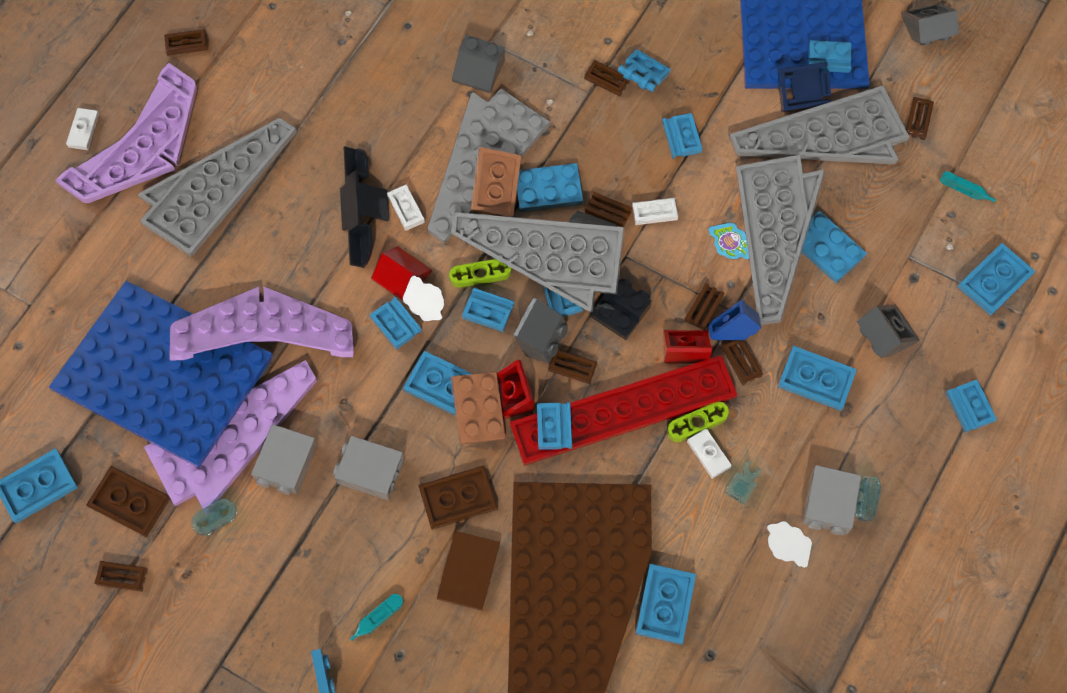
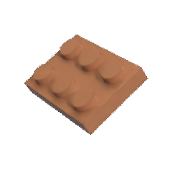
[470,147,521,217]
[451,372,506,445]

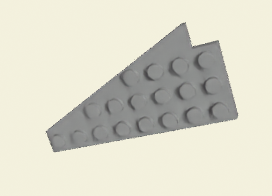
[729,86,909,164]
[427,89,550,244]
[138,118,297,258]
[736,155,824,325]
[451,212,625,312]

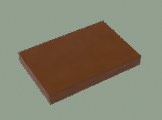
[418,465,498,530]
[86,466,171,538]
[437,531,500,611]

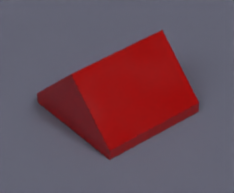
[371,246,432,302]
[663,330,712,363]
[496,359,534,419]

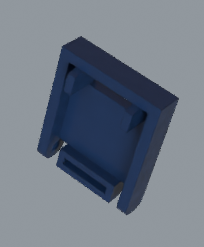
[777,62,831,111]

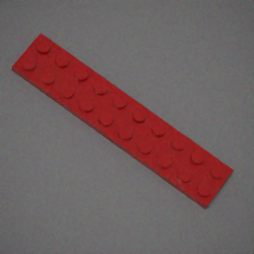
[509,355,737,466]

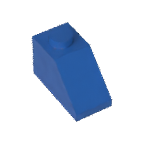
[708,300,761,340]

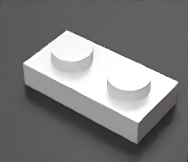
[387,185,425,231]

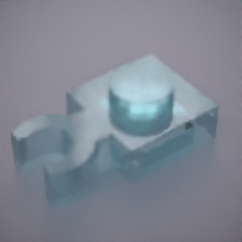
[725,461,761,505]

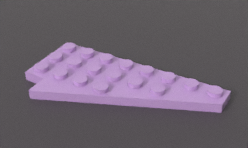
[144,360,317,513]

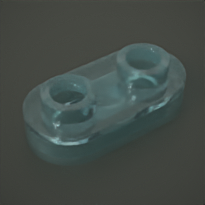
[855,477,881,521]
[191,499,237,536]

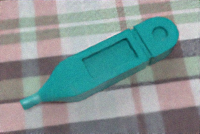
[939,171,996,202]
[350,594,404,641]

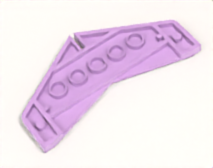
[55,63,197,203]
[170,286,354,361]

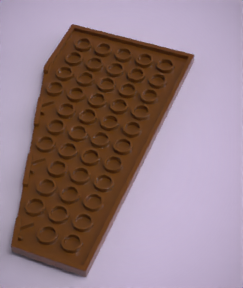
[508,482,652,693]

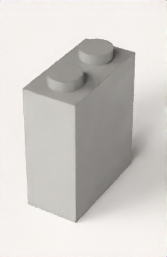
[251,424,318,495]
[333,436,405,501]
[802,465,861,535]

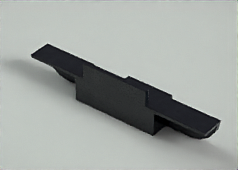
[340,146,389,268]

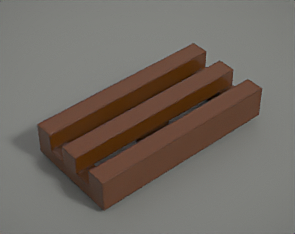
[164,29,208,56]
[584,60,630,96]
[906,97,934,140]
[585,192,633,227]
[685,283,725,330]
[721,340,763,386]
[548,350,597,384]
[94,561,148,592]

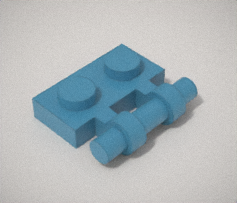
[618,49,671,92]

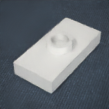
[66,108,100,150]
[632,198,678,225]
[687,429,732,479]

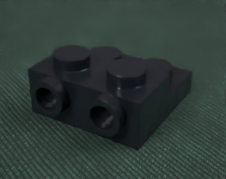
[590,278,652,340]

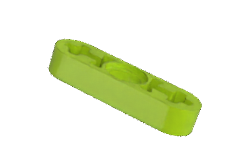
[449,259,512,288]
[667,402,729,442]

